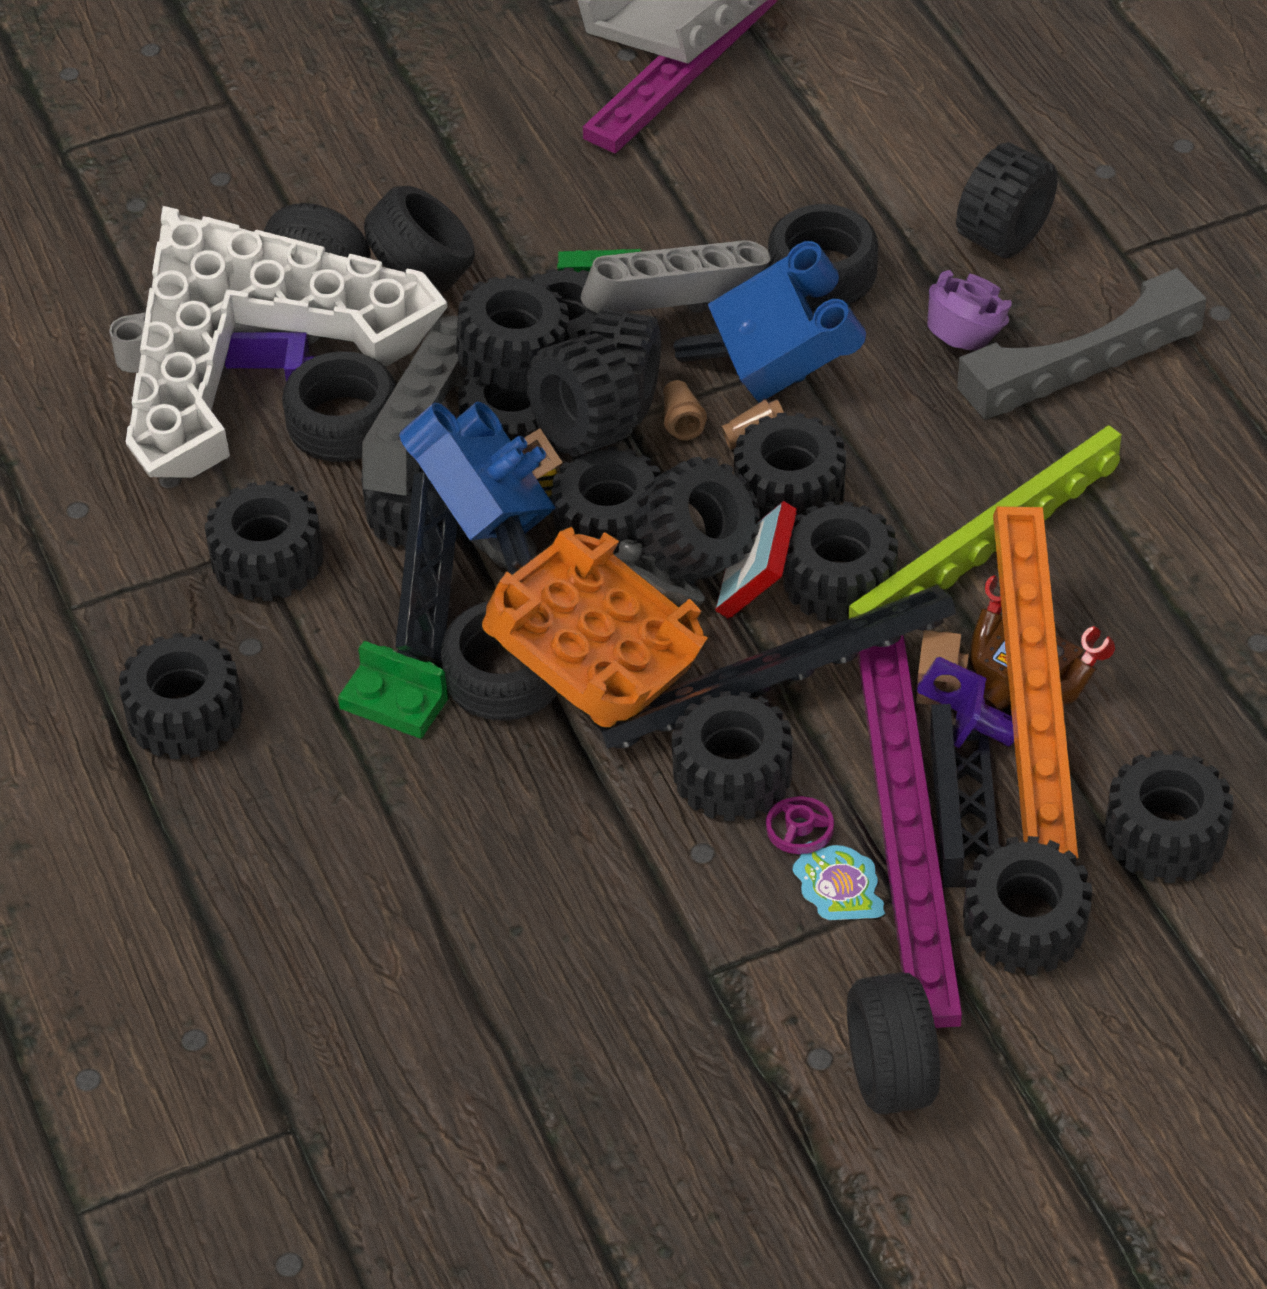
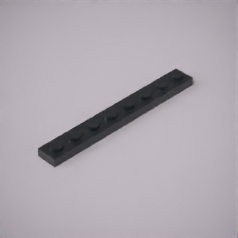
[591,585,957,749]

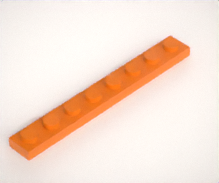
[993,506,1078,860]

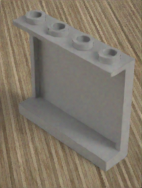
[578,0,767,63]

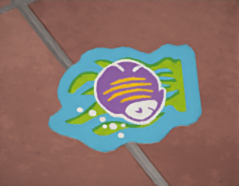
[792,841,885,920]

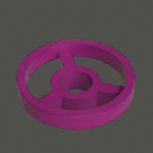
[766,796,834,854]

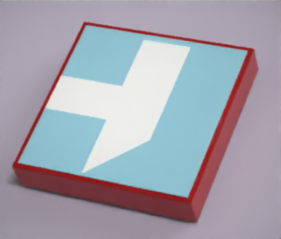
[715,501,796,619]

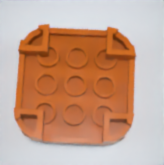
[482,527,708,727]

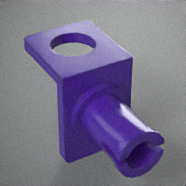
[917,657,1014,748]

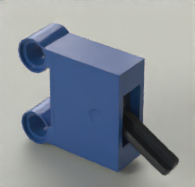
[673,241,866,403]

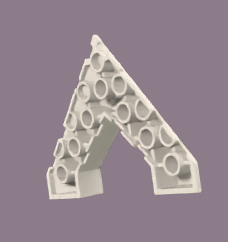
[126,206,447,478]

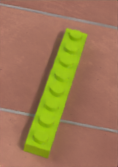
[849,425,1122,619]

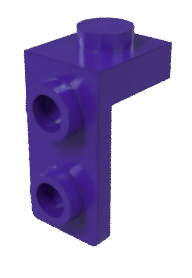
[225,332,315,381]

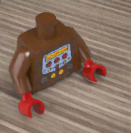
[970,575,1115,712]

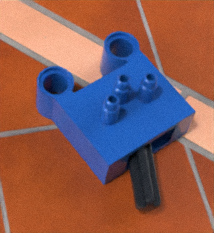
[399,402,555,575]

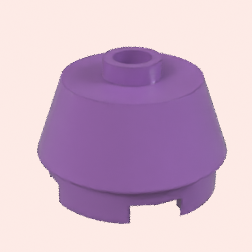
[927,270,1012,351]

